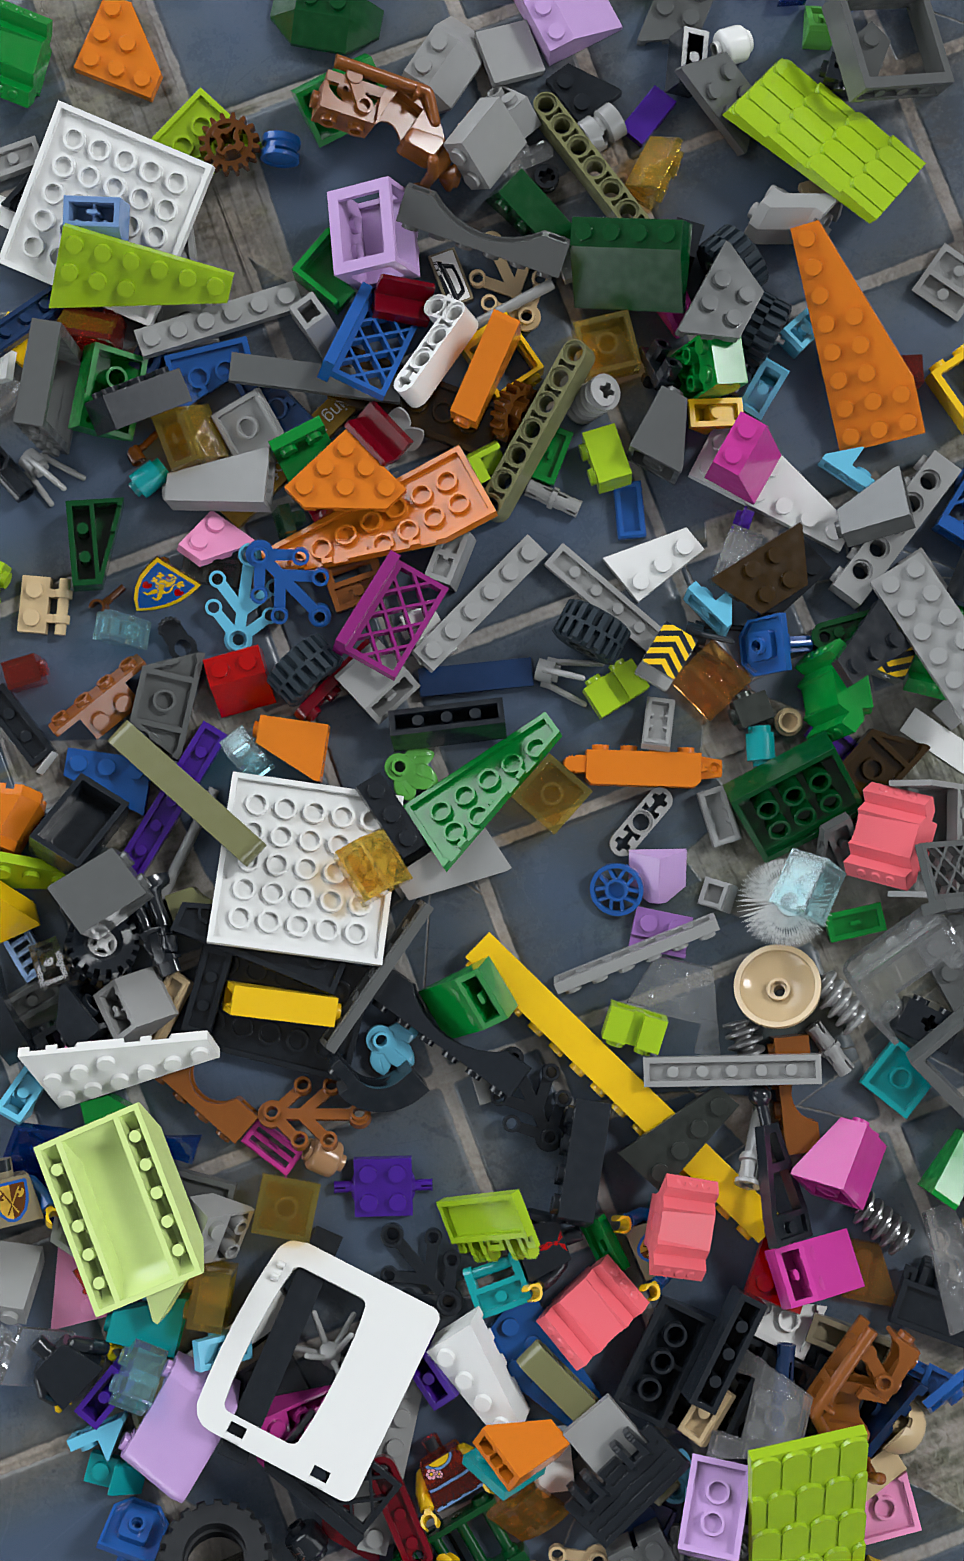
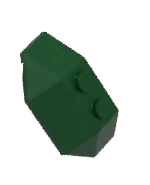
[270,0,384,56]

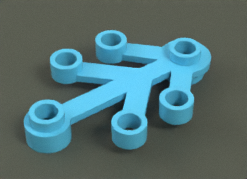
[205,543,279,652]

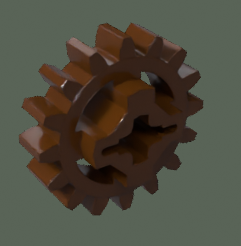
[198,112,261,177]
[490,380,538,443]

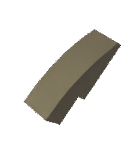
[805,1312,891,1364]

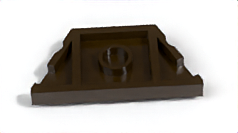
[708,522,808,615]
[841,729,931,828]

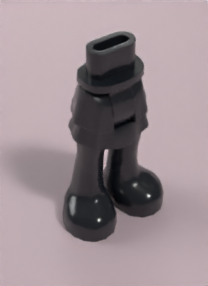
[134,872,182,978]

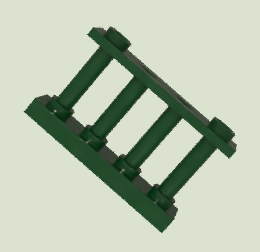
[392,1491,530,1561]

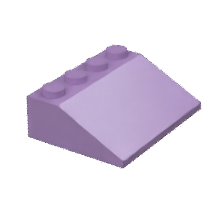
[514,0,623,66]

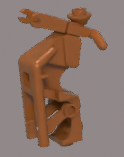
[309,54,472,192]
[779,1314,921,1485]

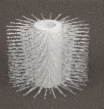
[737,858,834,946]

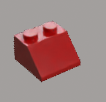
[203,644,277,718]

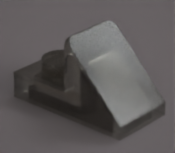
[28,936,73,992]

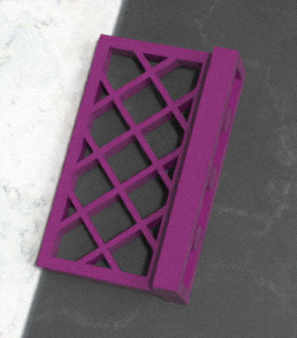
[332,550,449,681]

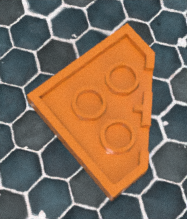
[73,0,163,103]
[284,429,407,512]

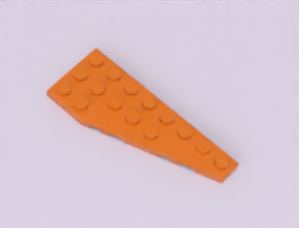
[790,220,926,451]
[261,445,498,579]

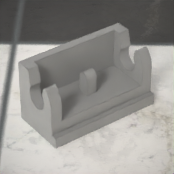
[425,532,477,592]

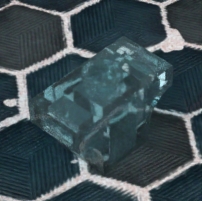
[93,609,152,650]
[219,725,275,776]

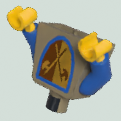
[0,1157,61,1229]
[611,1207,672,1302]

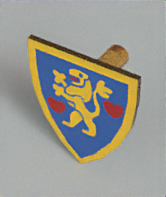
[134,556,201,611]

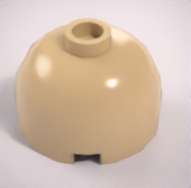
[880,1400,926,1455]

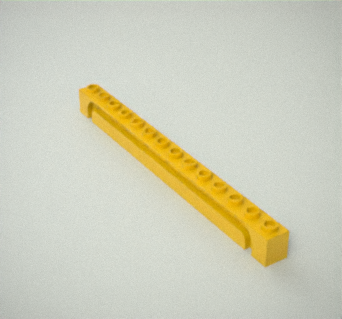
[465,932,779,1243]

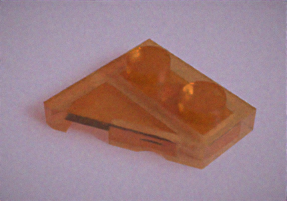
[840,1238,895,1306]

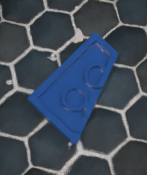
[164,336,251,413]
[63,747,151,816]

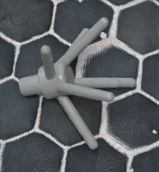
[295,1310,356,1375]

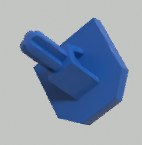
[738,613,814,677]
[907,1360,964,1414]
[96,1496,169,1561]

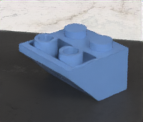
[63,195,130,241]

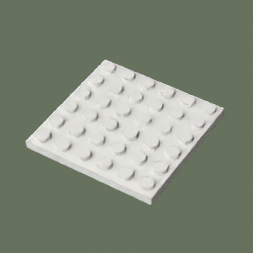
[0,100,215,326]
[207,772,404,966]

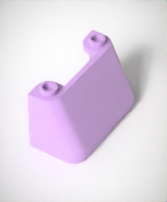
[118,1351,241,1503]

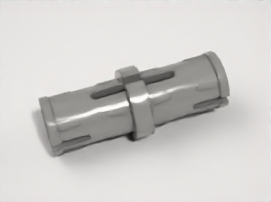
[524,479,583,518]
[805,1020,854,1077]

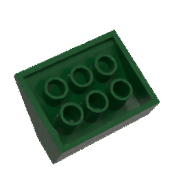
[570,216,693,313]
[722,731,864,864]

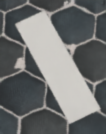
[900,708,964,774]

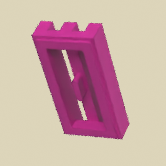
[241,1119,303,1176]

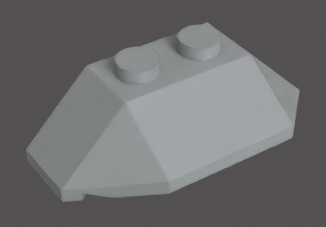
[402,16,482,114]

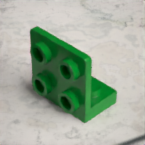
[268,415,331,482]

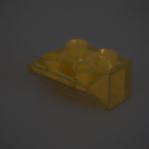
[625,136,684,211]
[151,404,229,472]
[333,829,413,908]

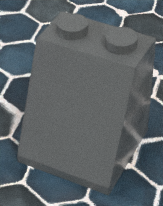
[626,385,687,485]
[47,848,154,940]

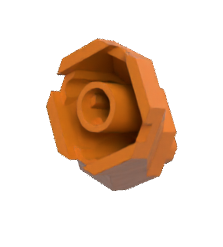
[0,783,47,855]

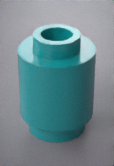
[128,458,169,498]
[745,725,776,767]

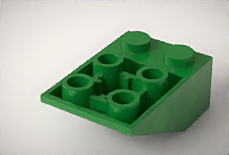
[670,336,748,400]
[418,956,518,1039]

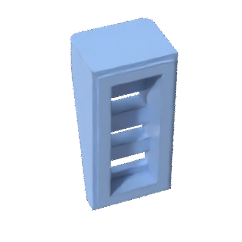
[3,930,55,983]

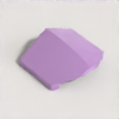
[628,849,687,904]

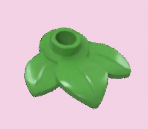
[384,748,438,801]

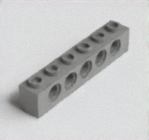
[828,450,962,609]

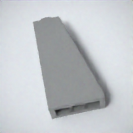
[162,448,276,512]
[393,828,511,901]

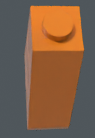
[252,715,331,783]
[472,1419,570,1492]

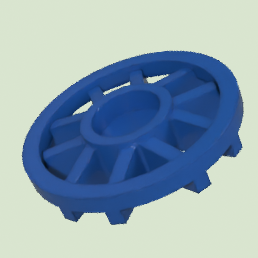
[590,863,644,916]

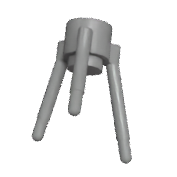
[18,448,86,507]
[534,657,605,707]

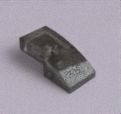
[181,556,243,589]

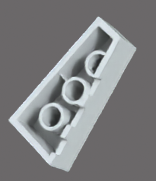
[427,1306,530,1425]

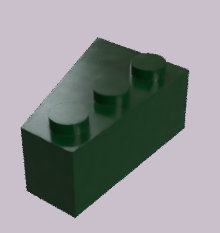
[485,168,572,239]
[65,497,124,592]

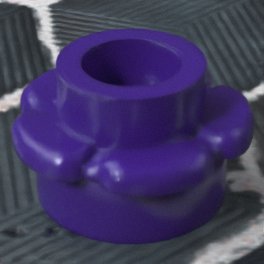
[732,506,755,533]

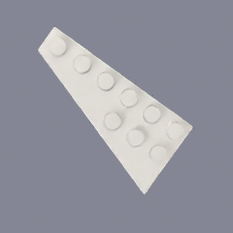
[688,429,845,553]
[18,1031,220,1109]

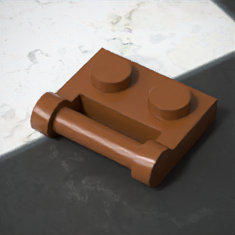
[323,558,391,614]

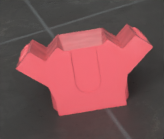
[843,782,937,891]
[644,1173,719,1282]
[536,1254,650,1371]

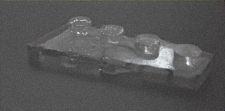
[922,1204,964,1336]

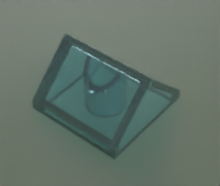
[769,848,847,927]

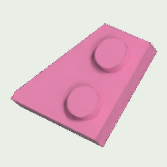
[177,511,254,567]

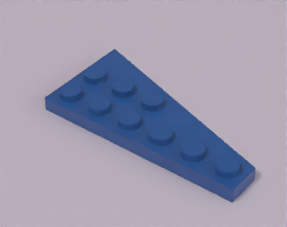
[490,1301,603,1427]

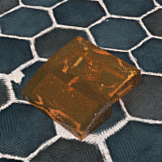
[672,640,753,721]
[486,1481,569,1542]

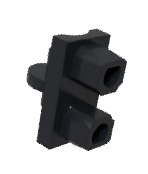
[636,339,683,391]

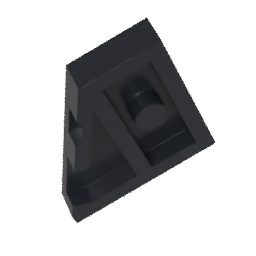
[546,63,622,123]

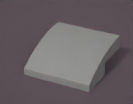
[911,243,964,322]

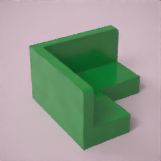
[292,227,355,315]

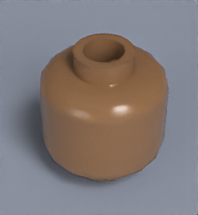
[301,1137,347,1177]

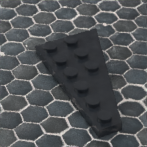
[171,902,347,996]

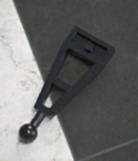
[748,1085,813,1249]

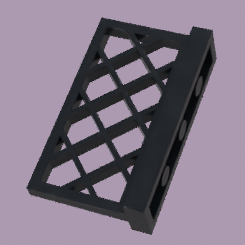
[264,1407,403,1547]

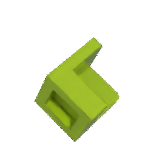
[466,440,503,484]

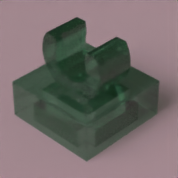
[272,503,306,540]

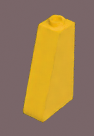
[0,881,40,943]
[222,980,341,1027]

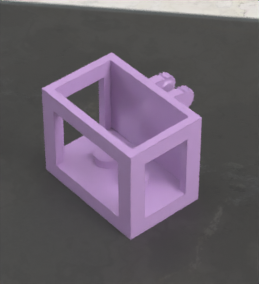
[327,176,420,290]
[677,1453,748,1561]

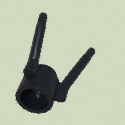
[685,620,744,672]

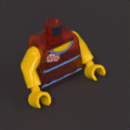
[415,1432,495,1532]

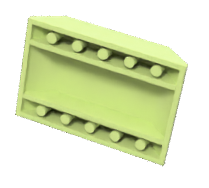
[33,1102,204,1317]

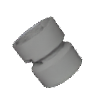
[577,102,627,153]

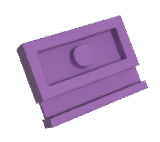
[628,906,693,958]

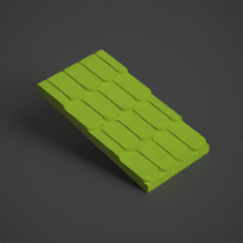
[722,58,926,224]
[748,1424,869,1561]

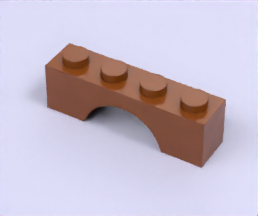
[766,1033,820,1155]
[155,1065,258,1144]

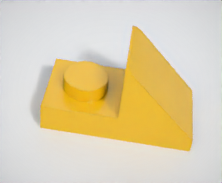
[687,397,743,435]

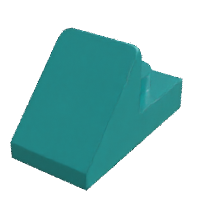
[83,1449,145,1496]

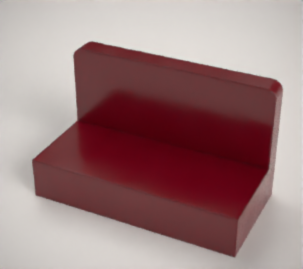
[372,274,435,328]
[344,401,414,466]

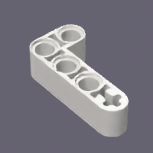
[393,294,478,408]

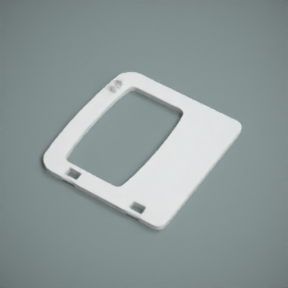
[197,1240,440,1502]

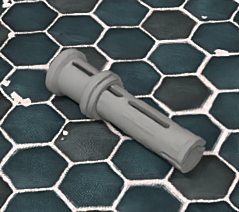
[734,1103,772,1190]

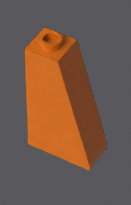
[450,309,521,429]

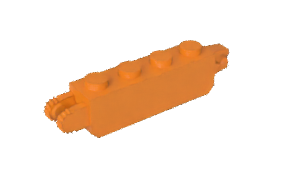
[562,744,722,789]

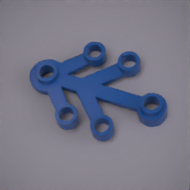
[245,540,332,627]

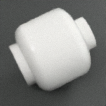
[710,25,754,64]

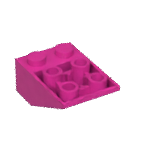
[765,1228,865,1310]
[256,1385,331,1467]

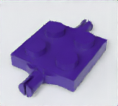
[334,1155,433,1217]

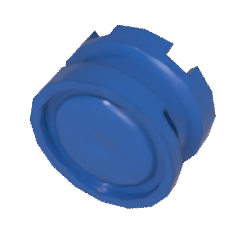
[260,130,301,168]

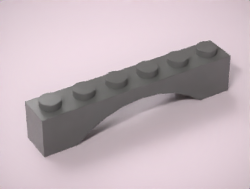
[396,182,570,279]

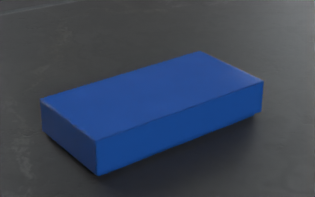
[613,480,647,540]

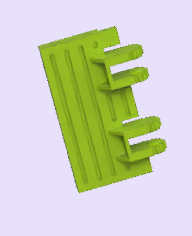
[436,1189,540,1263]

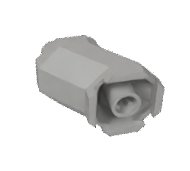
[744,185,843,245]

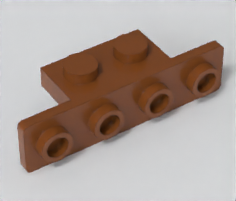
[48,654,146,740]

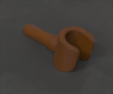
[127,431,159,467]
[89,584,126,616]

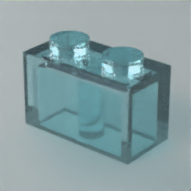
[108,1338,169,1416]

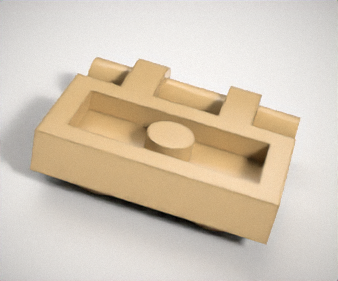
[17,575,73,636]

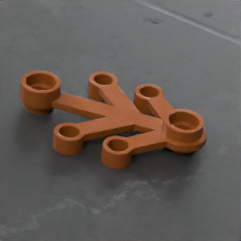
[258,1076,372,1151]

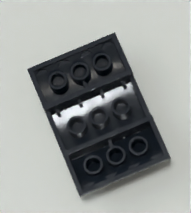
[612,1295,818,1465]

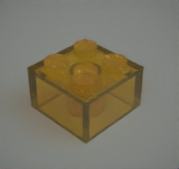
[571,309,642,384]
[511,753,593,836]
[250,1171,321,1243]
[183,1260,239,1335]

